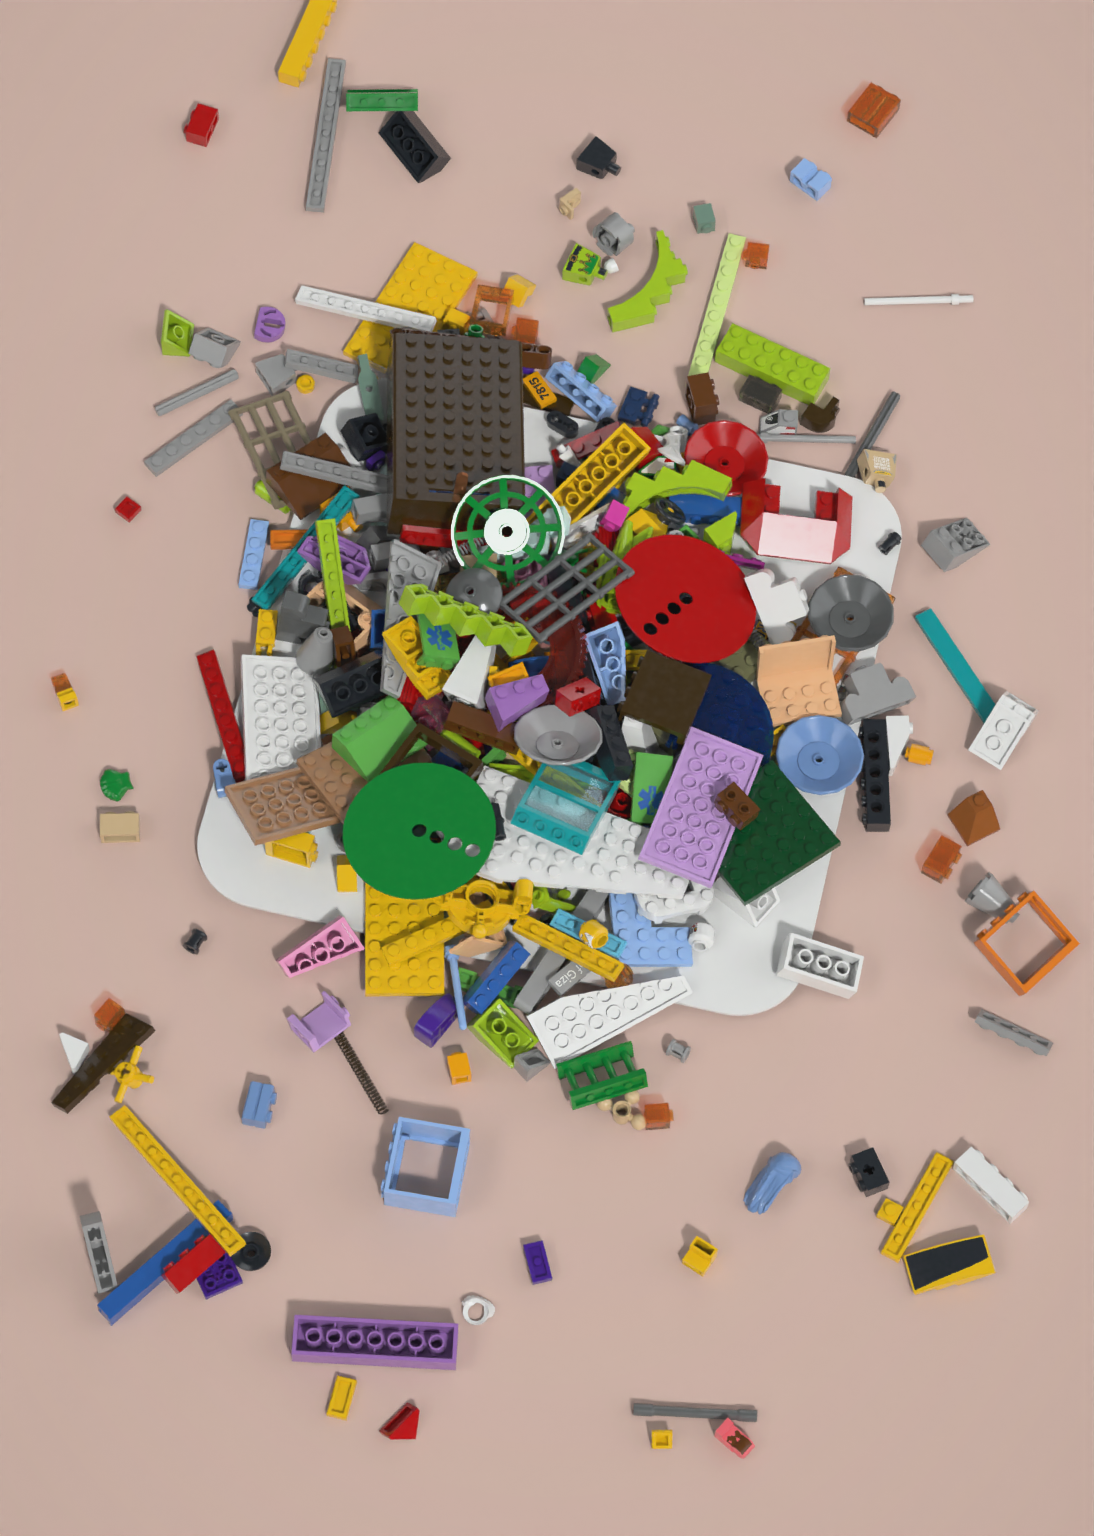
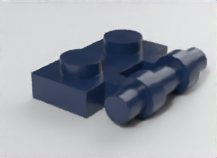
[618,386,660,427]

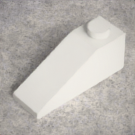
[885,715,913,776]

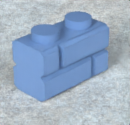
[241,1081,277,1129]

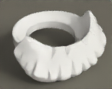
[462,1295,495,1325]

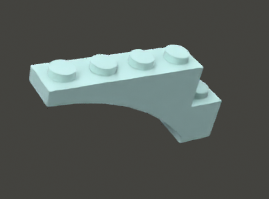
[471,506,571,563]

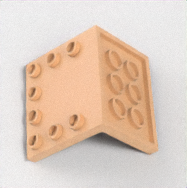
[755,635,842,728]

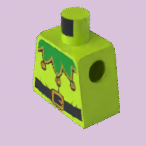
[562,243,608,286]

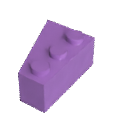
[485,674,549,732]

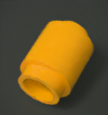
[905,743,934,766]

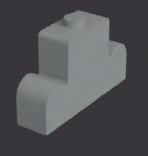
[840,663,916,726]
[80,1211,118,1294]

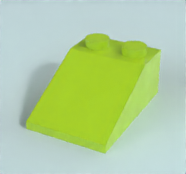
[467,998,539,1068]

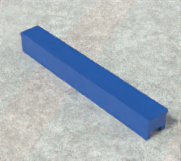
[97,1200,233,1326]

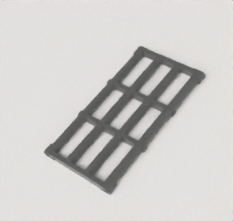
[499,532,635,644]

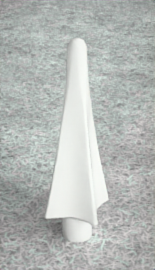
[556,443,581,467]

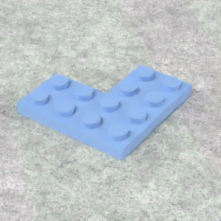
[608,893,693,967]

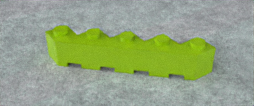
[399,584,533,657]

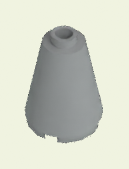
[296,627,333,676]
[965,872,1020,924]

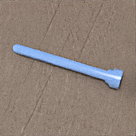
[444,944,467,1030]

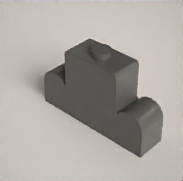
[276,590,330,644]

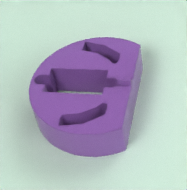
[254,307,285,343]

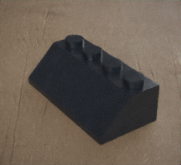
[379,111,451,183]
[314,648,386,718]

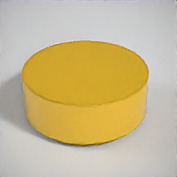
[296,375,315,394]

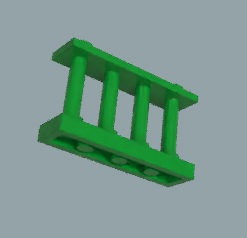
[346,89,418,112]
[556,1041,648,1110]

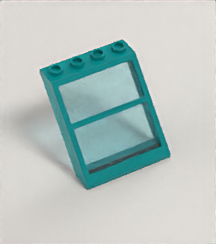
[510,761,621,855]

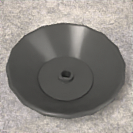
[808,574,894,652]

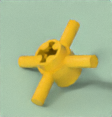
[110,1046,154,1104]

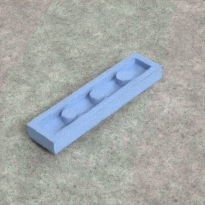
[238,519,269,590]

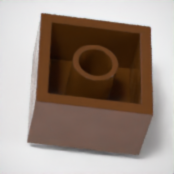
[685,372,719,425]

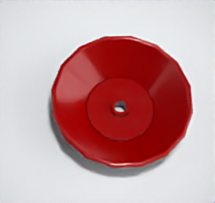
[684,420,769,497]

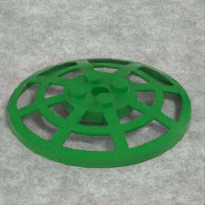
[450,475,565,589]

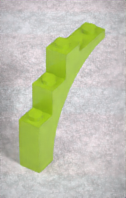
[607,230,688,333]
[619,460,732,531]

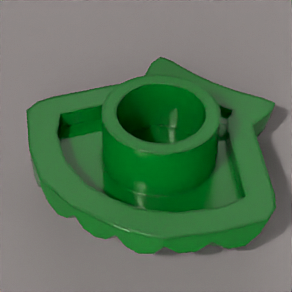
[100,769,134,802]

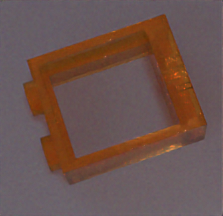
[470,284,514,336]

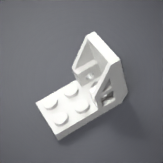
[968,691,1039,770]

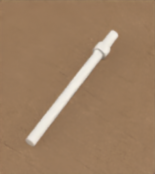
[864,294,974,305]

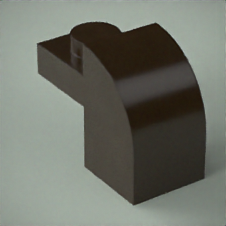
[800,396,840,433]

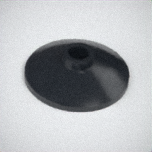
[231,1232,271,1271]

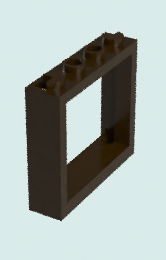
[379,723,484,781]

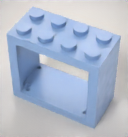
[381,1117,470,1217]

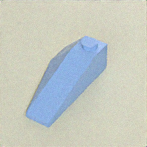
[583,621,626,705]

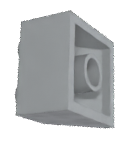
[188,327,241,368]

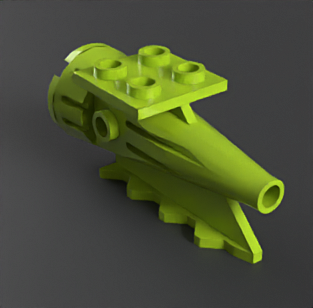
[595,520,653,614]

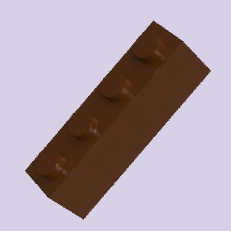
[443,701,519,755]

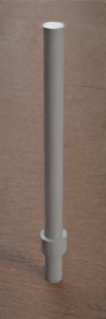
[757,432,856,444]

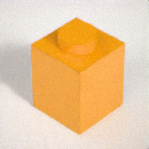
[447,1052,471,1085]

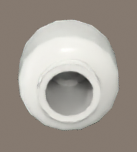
[688,922,715,952]

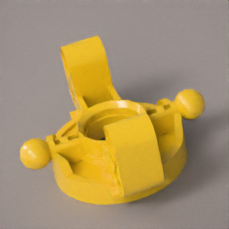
[434,875,533,939]

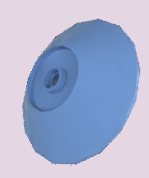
[776,715,864,795]

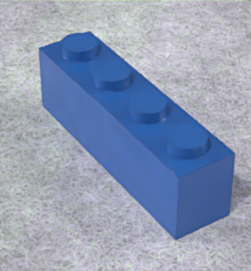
[669,494,742,527]
[463,941,531,1015]

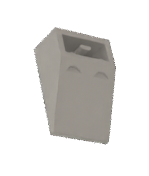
[921,518,990,572]

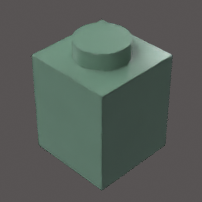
[693,203,716,234]

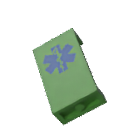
[417,614,460,670]
[625,752,673,828]

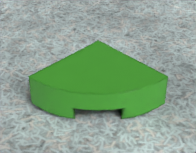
[651,425,670,436]

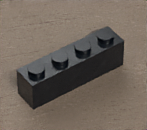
[586,705,633,781]

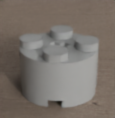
[592,212,635,256]

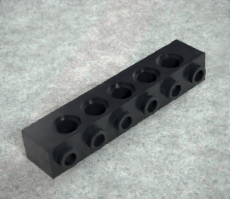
[858,719,891,832]

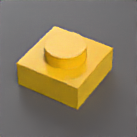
[876,1198,904,1226]

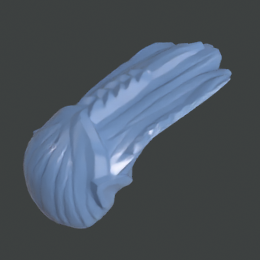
[743,1152,802,1214]

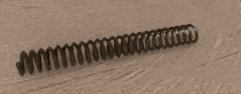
[334,1032,389,1115]

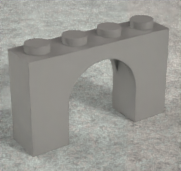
[351,493,420,571]

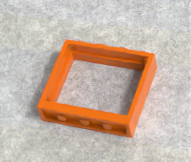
[974,890,1080,996]

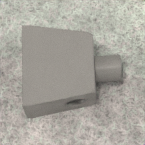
[255,354,297,396]

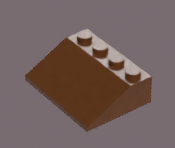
[266,432,352,520]

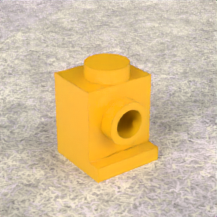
[442,307,472,335]

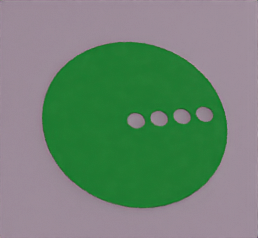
[343,763,496,900]

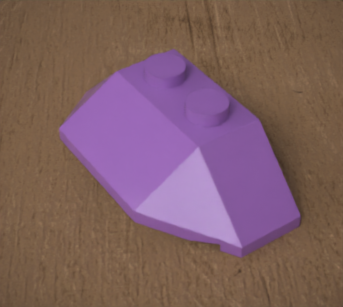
[297,535,371,585]

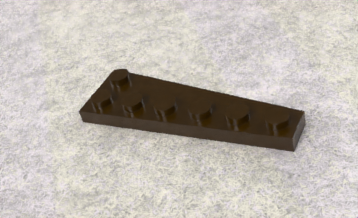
[51,1013,156,1114]

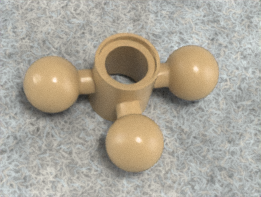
[597,1090,647,1130]

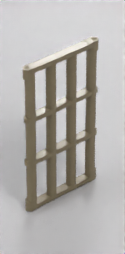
[228,391,311,510]

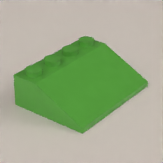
[332,695,427,782]

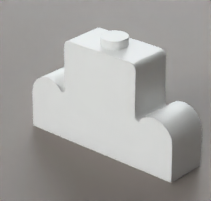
[744,568,809,645]

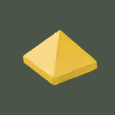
[651,1430,672,1449]

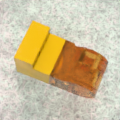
[51,673,79,711]

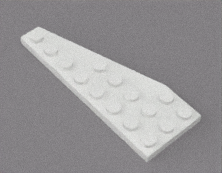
[526,975,693,1069]

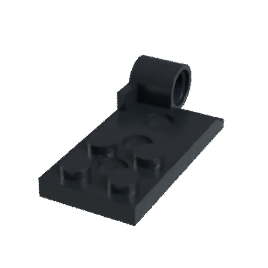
[620,593,692,647]

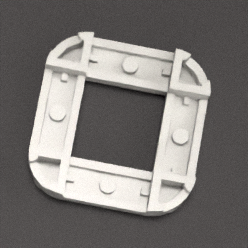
[633,880,714,924]

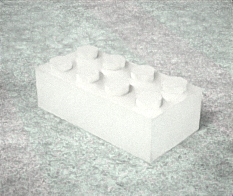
[776,933,864,999]

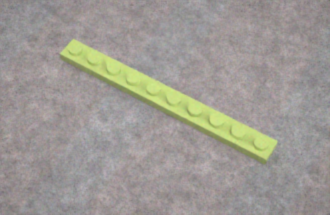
[688,233,746,376]

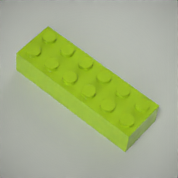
[715,323,831,405]

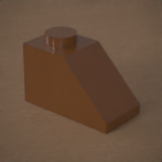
[330,625,356,668]

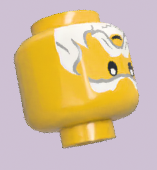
[579,919,608,949]

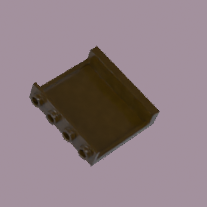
[617,650,712,745]

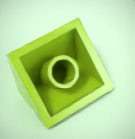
[161,309,194,357]

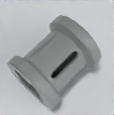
[666,1039,691,1063]

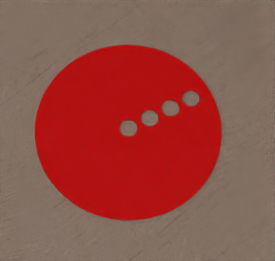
[615,534,756,663]

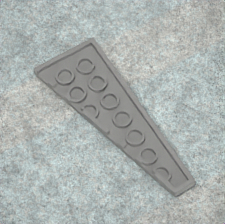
[380,539,442,699]

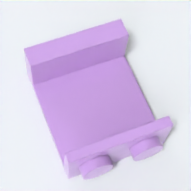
[287,991,351,1053]

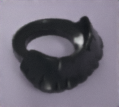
[298,572,323,595]

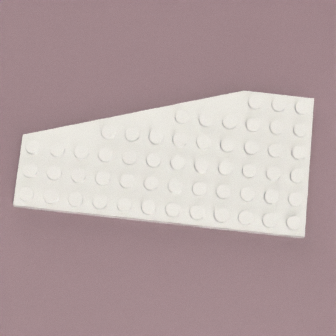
[448,765,690,900]

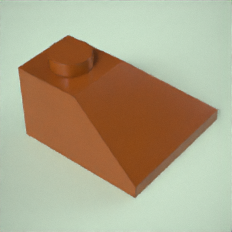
[947,790,1000,847]

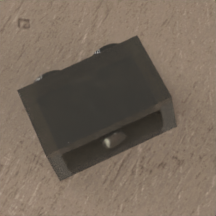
[739,375,783,414]

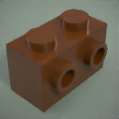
[714,782,760,830]

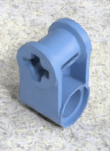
[213,759,235,798]

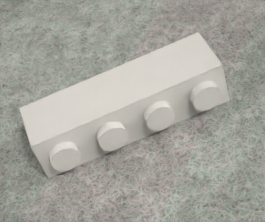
[953,1147,1029,1224]

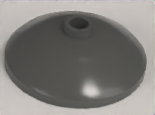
[446,568,503,614]

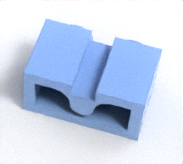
[790,158,832,201]

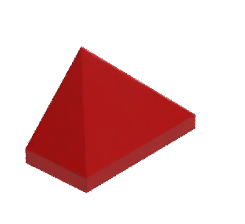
[379,1402,420,1440]

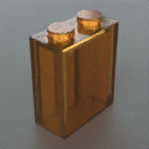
[847,82,901,139]

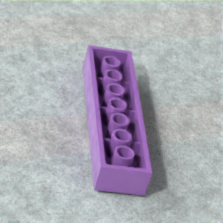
[291,1315,458,1370]

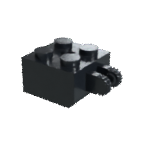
[340,413,387,462]

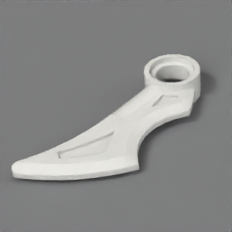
[657,426,688,466]

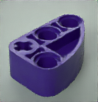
[414,993,465,1048]

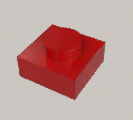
[115,497,142,523]

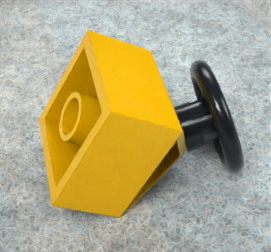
[626,497,686,537]

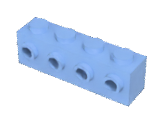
[545,361,617,422]

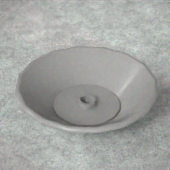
[514,705,602,766]

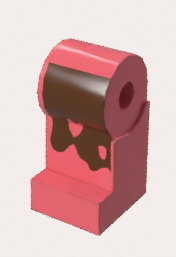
[715,1418,755,1459]

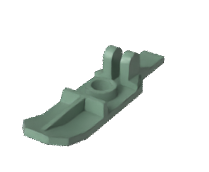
[358,354,384,422]

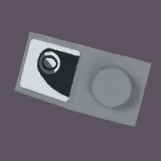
[759,409,798,435]

